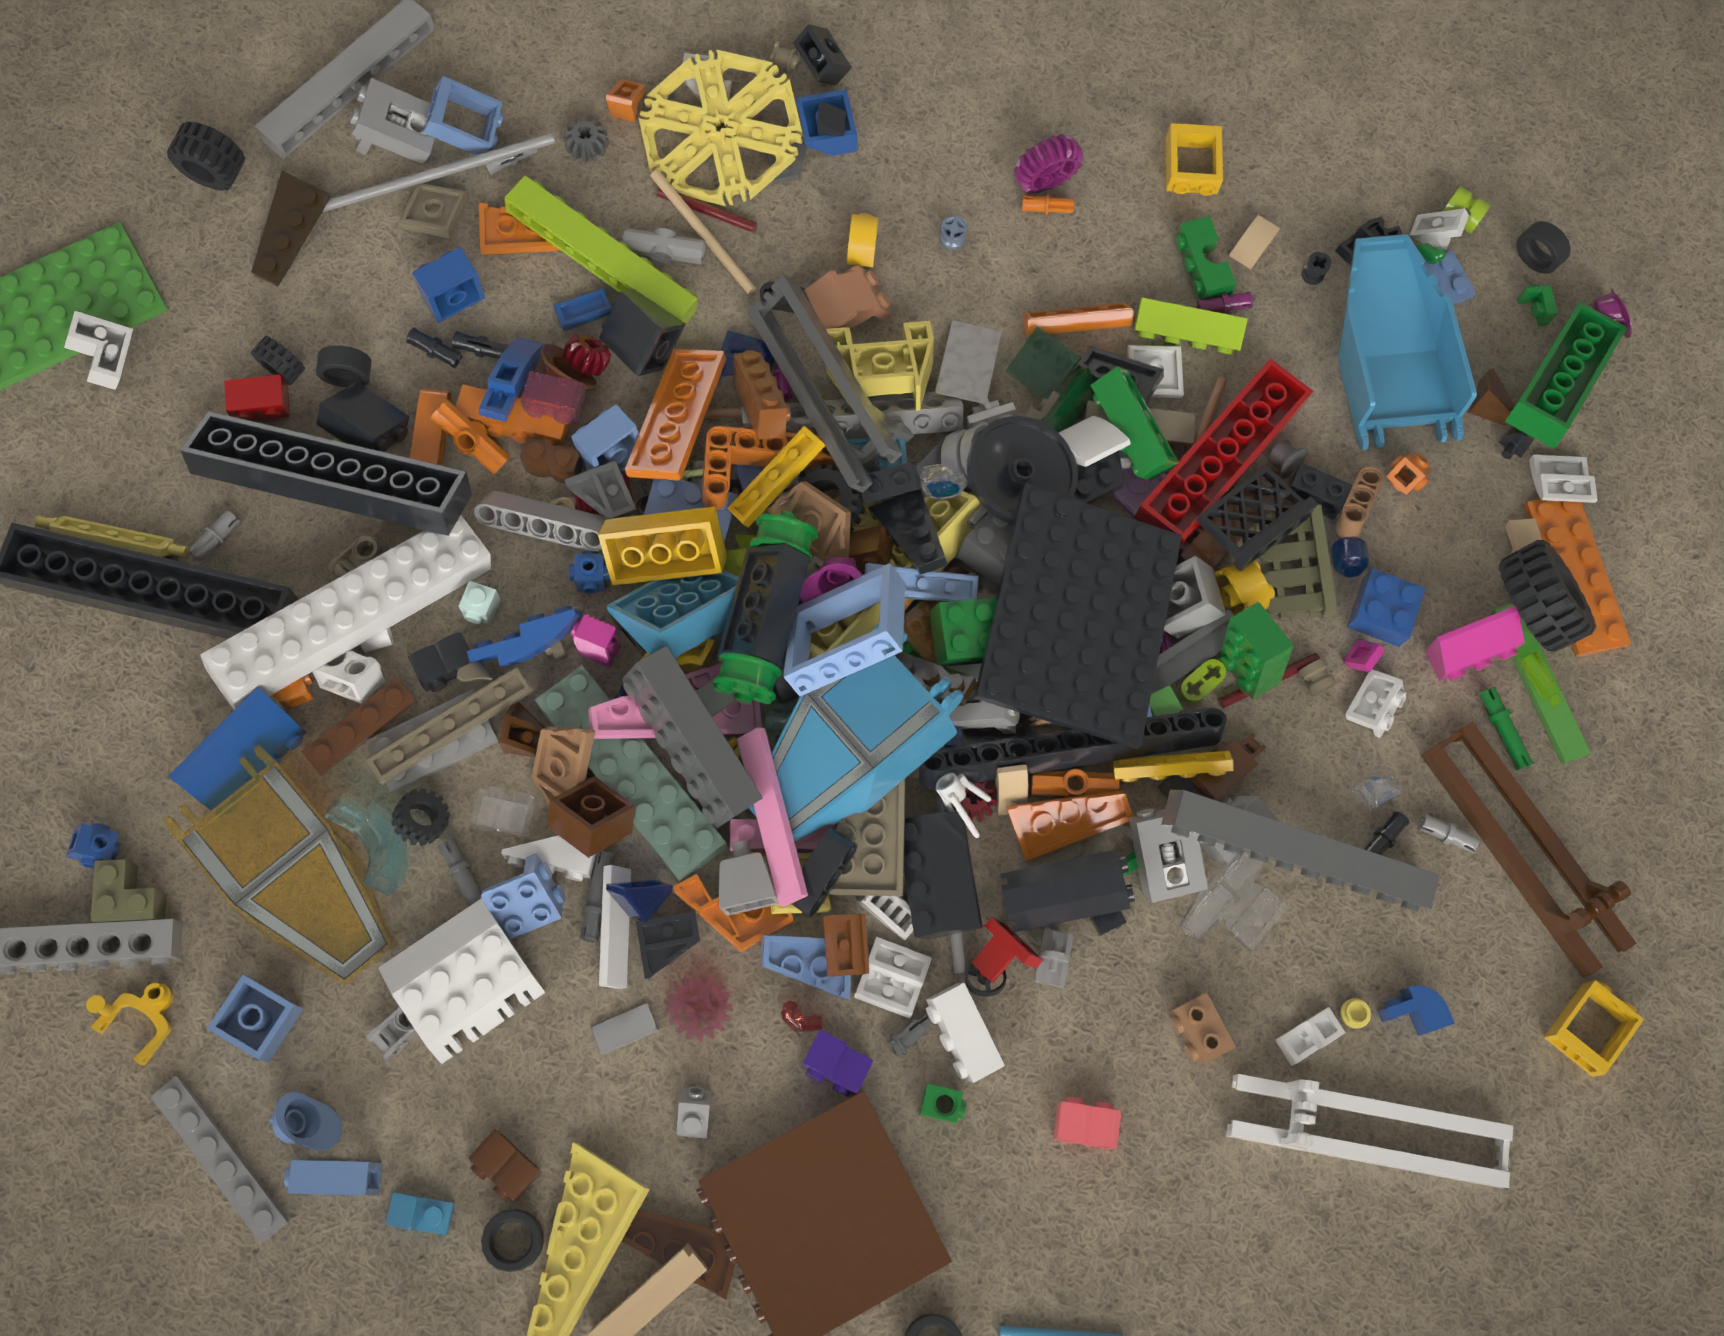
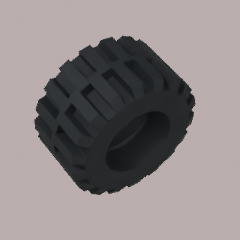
[167,121,245,191]
[791,464,865,532]

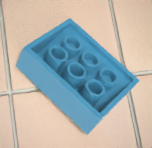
[606,570,739,659]

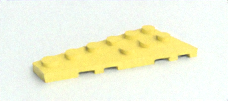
[527,1142,650,1336]

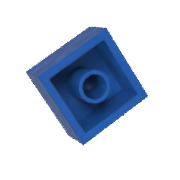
[412,247,485,323]
[1347,568,1426,647]

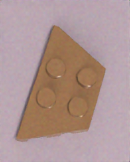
[762,481,851,562]
[531,726,596,805]

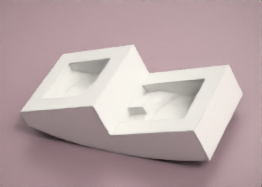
[1275,1007,1345,1066]

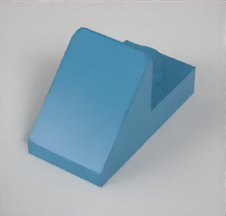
[386,1192,455,1235]

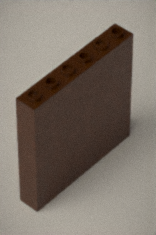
[696,1091,952,1336]

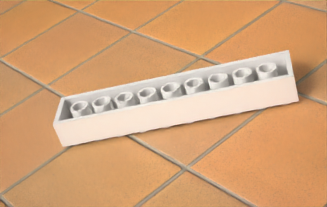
[200,515,491,710]

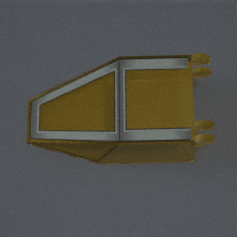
[164,745,394,986]

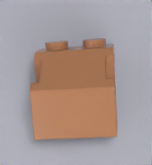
[804,266,893,331]

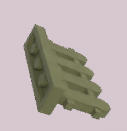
[1255,505,1337,620]

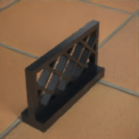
[1196,466,1318,572]

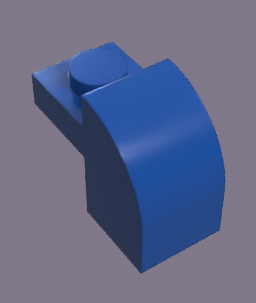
[1377,986,1455,1036]

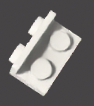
[1345,669,1407,738]

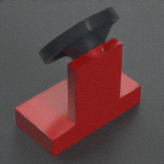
[965,917,1043,997]

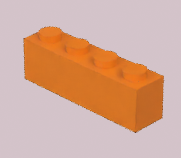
[455,385,572,446]

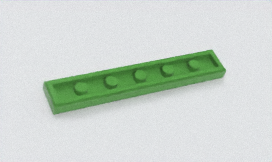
[1491,603,1591,764]

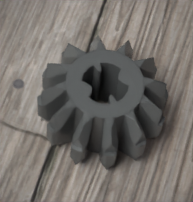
[563,116,609,163]

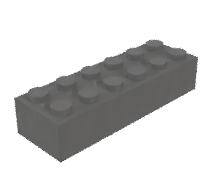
[622,646,763,829]

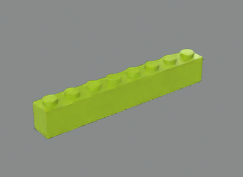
[505,176,698,323]

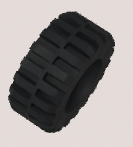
[1499,540,1596,652]

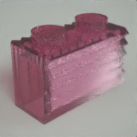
[521,371,586,424]

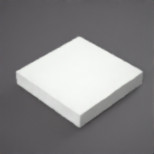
[1127,345,1184,398]

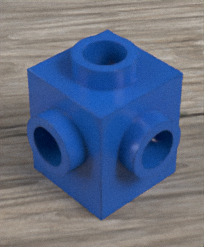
[569,551,610,594]
[66,823,120,869]

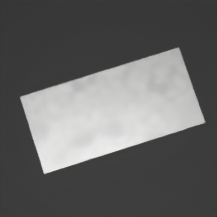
[935,320,1001,404]

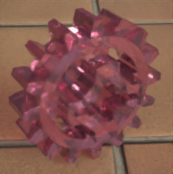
[666,975,732,1042]

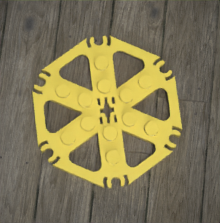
[639,50,803,206]

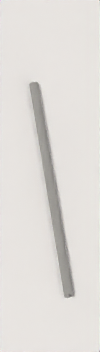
[322,133,555,213]

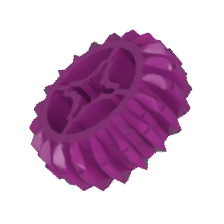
[1014,134,1084,194]

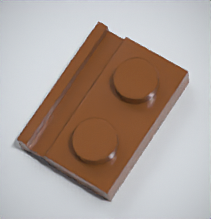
[823,914,869,977]

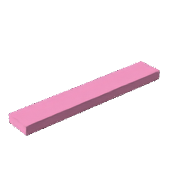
[737,727,808,906]

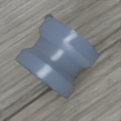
[939,216,967,250]

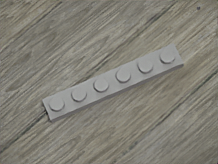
[150,1076,289,1243]

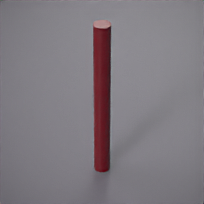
[657,188,758,233]
[1218,653,1320,709]

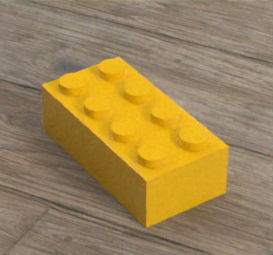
[598,506,727,585]

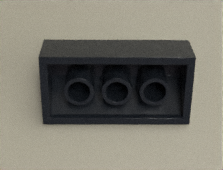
[904,812,983,939]

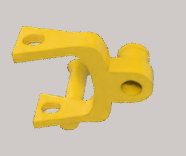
[86,983,174,1066]

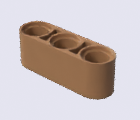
[1335,466,1384,540]

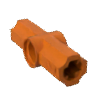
[430,399,510,475]
[1029,769,1119,798]

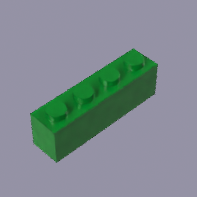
[1091,367,1179,481]

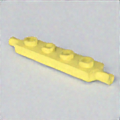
[35,515,189,558]

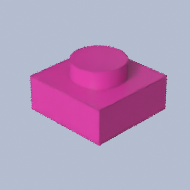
[1343,640,1384,672]

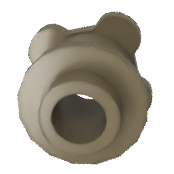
[769,40,800,74]

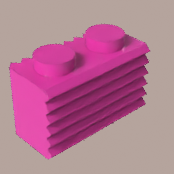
[571,614,621,668]

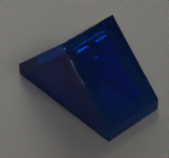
[606,879,673,923]

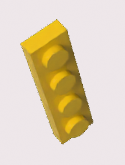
[727,426,826,528]
[1113,751,1233,782]

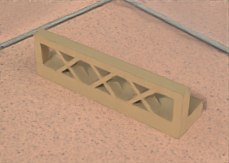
[586,1243,708,1336]

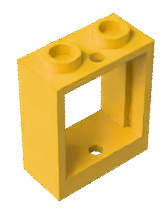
[1166,123,1223,196]
[1544,980,1644,1077]

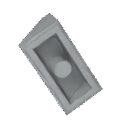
[591,1003,659,1056]

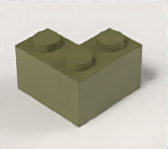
[91,859,166,923]

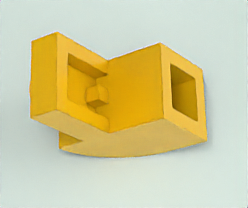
[847,213,879,267]

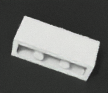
[926,983,1005,1083]

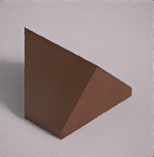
[1469,368,1515,426]
[498,701,545,757]

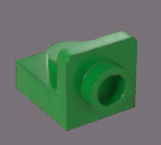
[1517,284,1558,326]

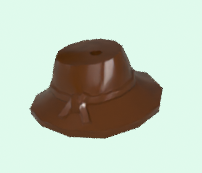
[540,344,597,399]

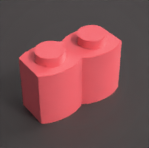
[1053,1097,1121,1150]

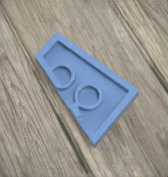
[761,935,851,1000]

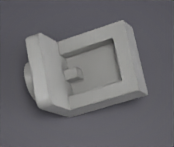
[676,1086,712,1138]

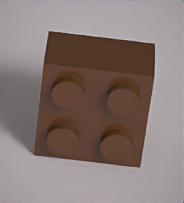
[547,776,635,858]

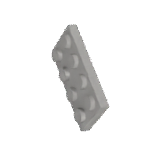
[366,689,498,794]

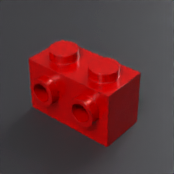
[224,374,290,422]

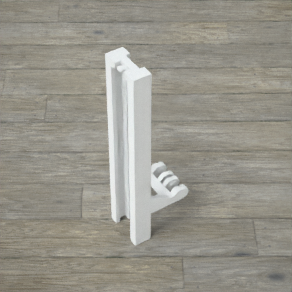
[1226,1074,1513,1188]

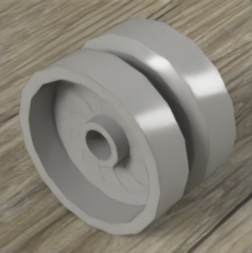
[941,425,988,491]

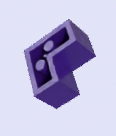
[802,1030,873,1097]

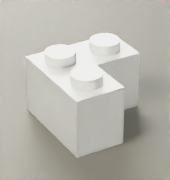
[64,311,133,390]

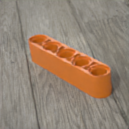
[410,388,452,466]

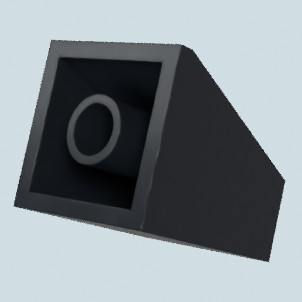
[599,289,686,376]

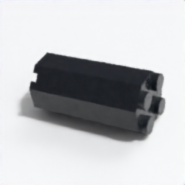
[1000,849,1135,933]

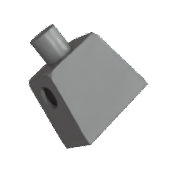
[719,840,779,916]

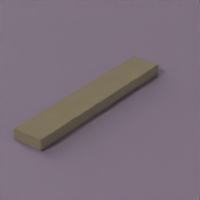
[365,666,534,785]

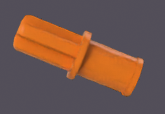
[1022,194,1074,215]

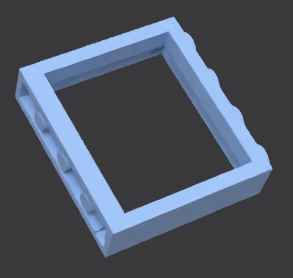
[784,563,905,696]

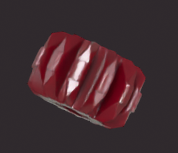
[562,333,611,377]
[951,781,997,823]

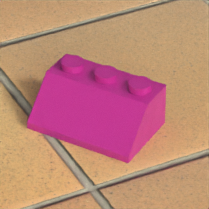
[1425,606,1524,681]

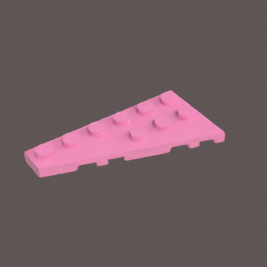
[588,663,762,739]

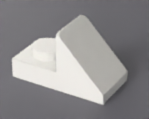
[1409,208,1469,251]

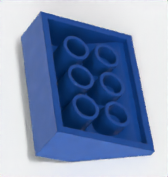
[169,687,306,818]

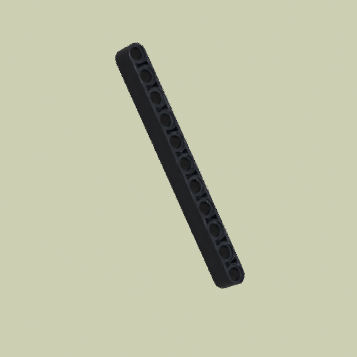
[919,708,1227,789]

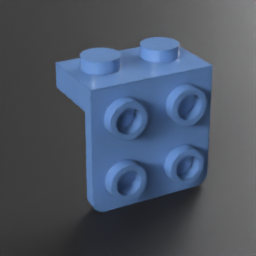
[481,853,566,939]

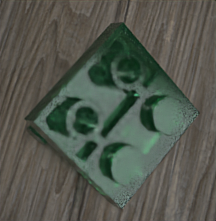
[1006,327,1081,399]

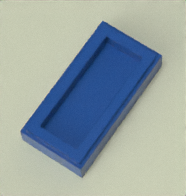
[553,287,613,331]

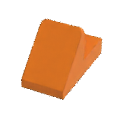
[606,79,646,122]

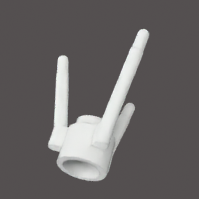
[935,773,991,838]

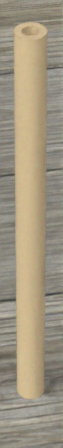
[650,170,756,295]

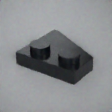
[636,911,700,979]

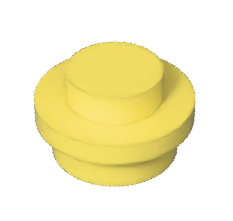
[1340,998,1371,1029]

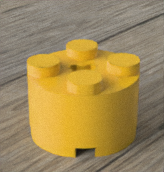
[1214,560,1275,616]

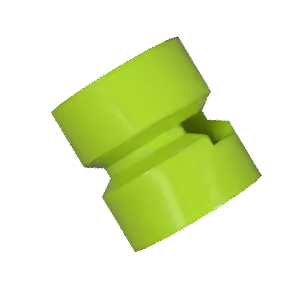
[1443,186,1491,234]

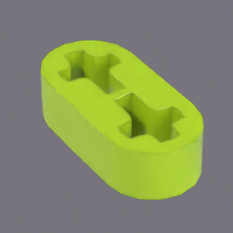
[1178,659,1226,704]

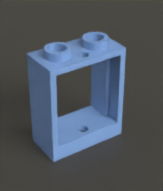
[423,76,503,155]
[284,1160,382,1196]

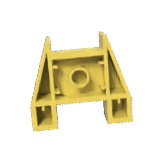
[824,321,934,411]

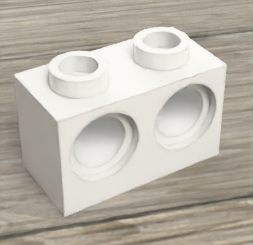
[312,650,385,704]

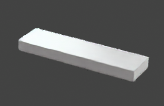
[599,865,631,989]

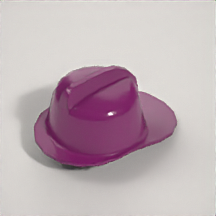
[1592,288,1632,338]
[800,556,863,603]

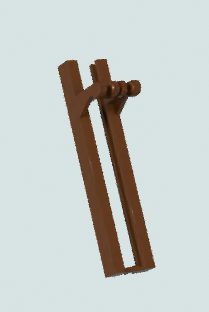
[1420,721,1637,978]

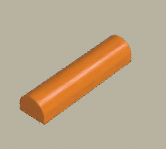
[1023,303,1133,337]

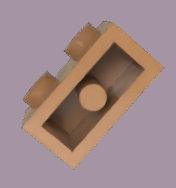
[1170,993,1236,1066]

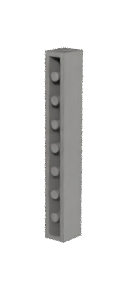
[255,0,435,159]

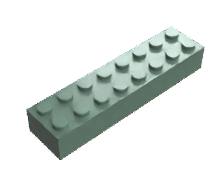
[535,665,727,883]

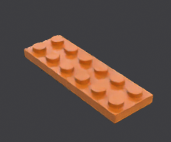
[625,349,726,480]
[1523,499,1631,657]

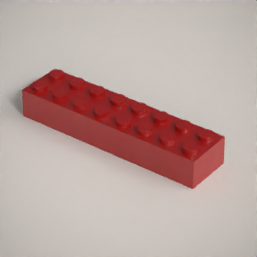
[1133,358,1313,549]

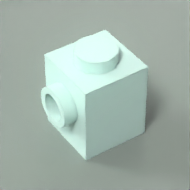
[458,581,501,626]

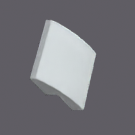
[1059,416,1130,467]
[1529,455,1598,503]
[854,937,932,1019]

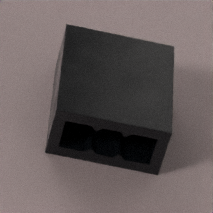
[316,381,410,452]

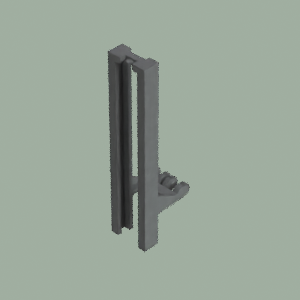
[747,274,913,492]

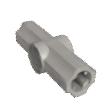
[623,228,705,265]

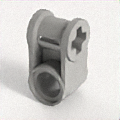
[366,1007,418,1061]

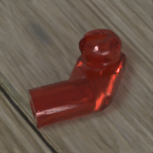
[781,1001,822,1032]

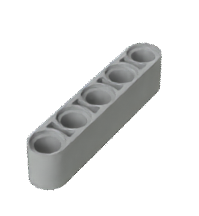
[474,491,606,552]

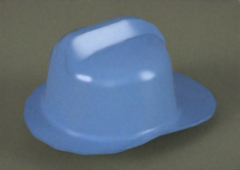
[269,1092,342,1151]

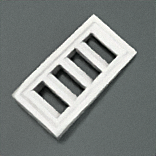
[857,895,913,940]

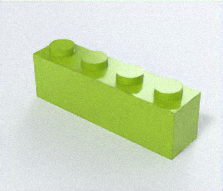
[1133,298,1248,355]

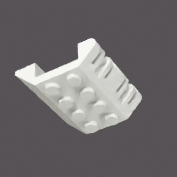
[378,898,545,1064]

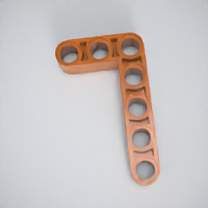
[702,426,838,510]

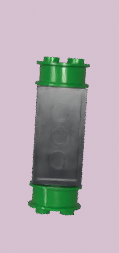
[712,511,818,704]

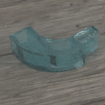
[324,795,409,896]

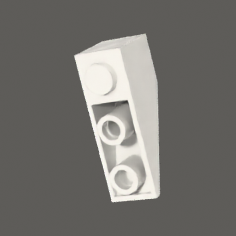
[501,835,596,881]

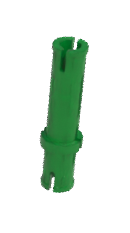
[1478,686,1534,771]

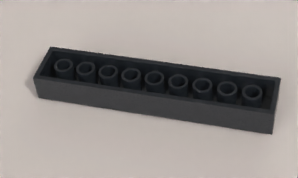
[180,411,472,536]
[0,523,299,639]

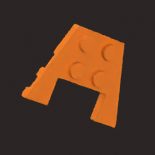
[673,850,793,952]

